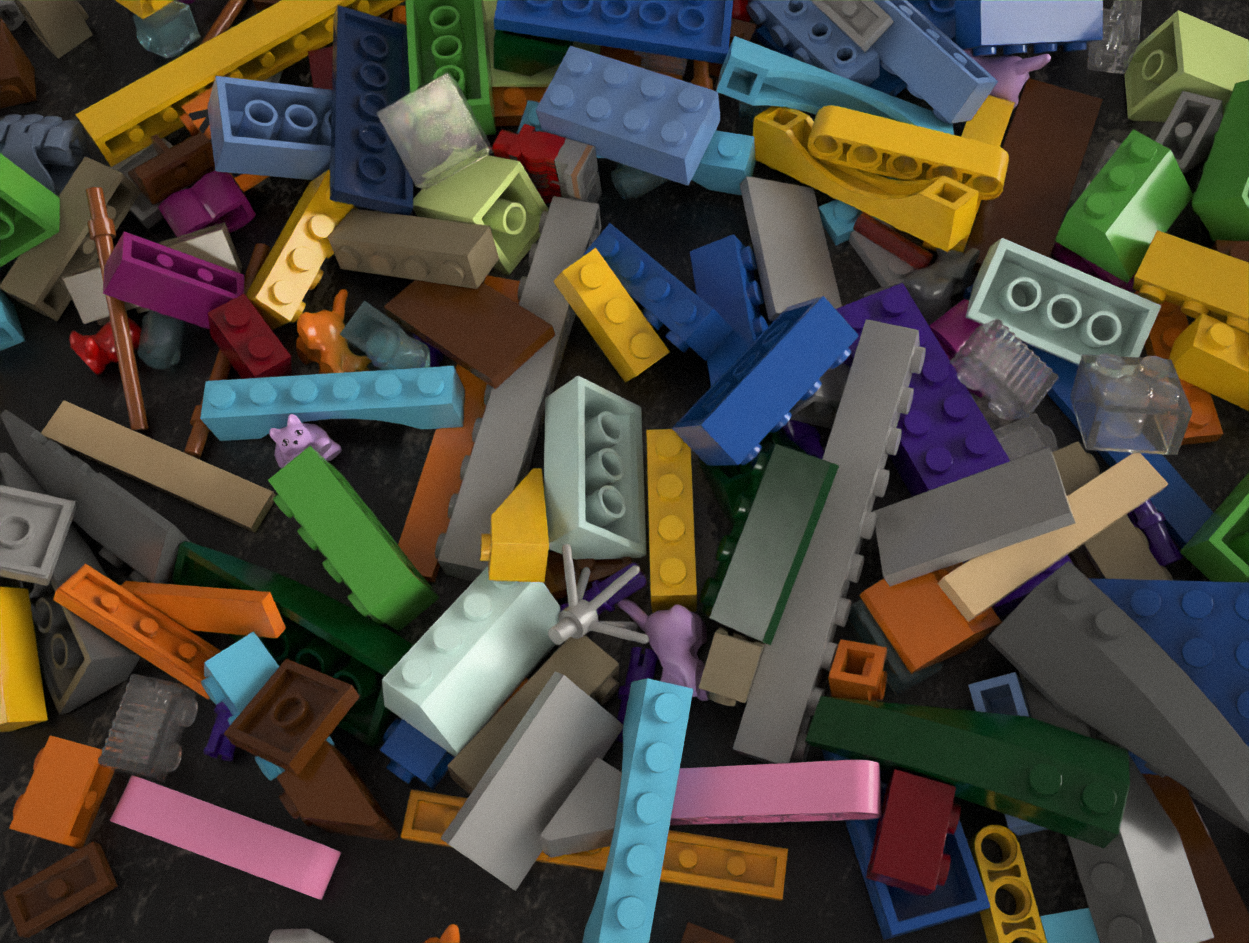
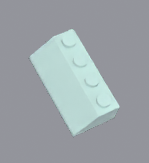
[966,238,1162,385]
[544,376,646,560]
[382,566,561,757]

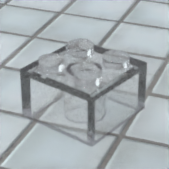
[377,72,494,190]
[1070,353,1193,455]

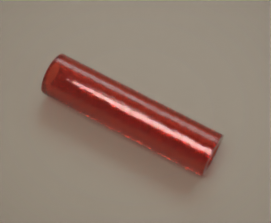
[853,212,933,270]

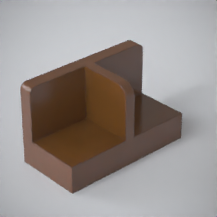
[128,132,215,205]

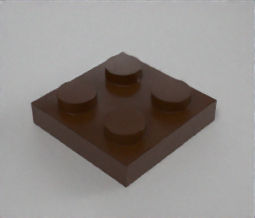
[223,658,360,775]

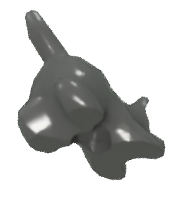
[863,247,980,325]

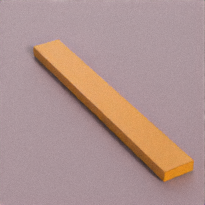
[401,789,788,901]

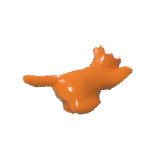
[296,289,372,374]

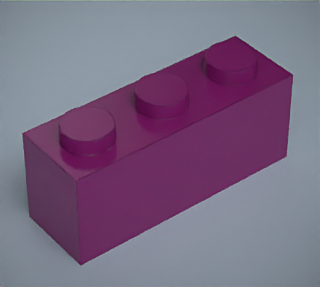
[103,231,245,329]

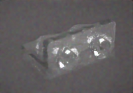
[1087,0,1142,75]

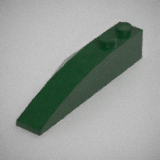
[172,541,414,747]
[805,696,1130,849]

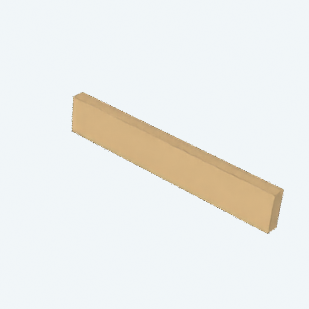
[41,400,276,533]
[938,450,1168,622]

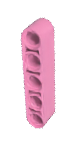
[670,760,882,825]
[110,775,341,900]

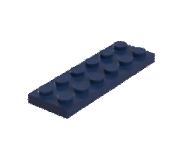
[330,5,413,216]

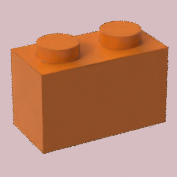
[9,735,120,849]

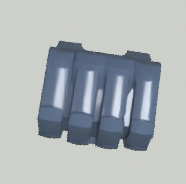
[0,114,92,196]

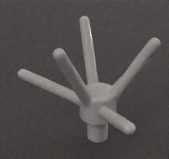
[548,544,649,645]

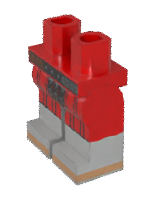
[492,124,602,204]

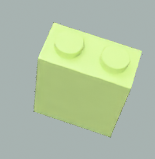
[1123,10,1249,122]
[413,149,549,275]

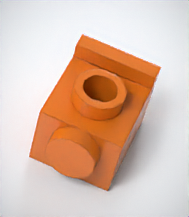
[828,639,887,701]

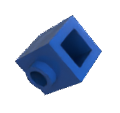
[380,718,455,790]

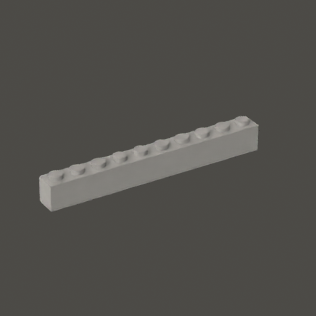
[435,196,602,581]
[733,319,926,764]

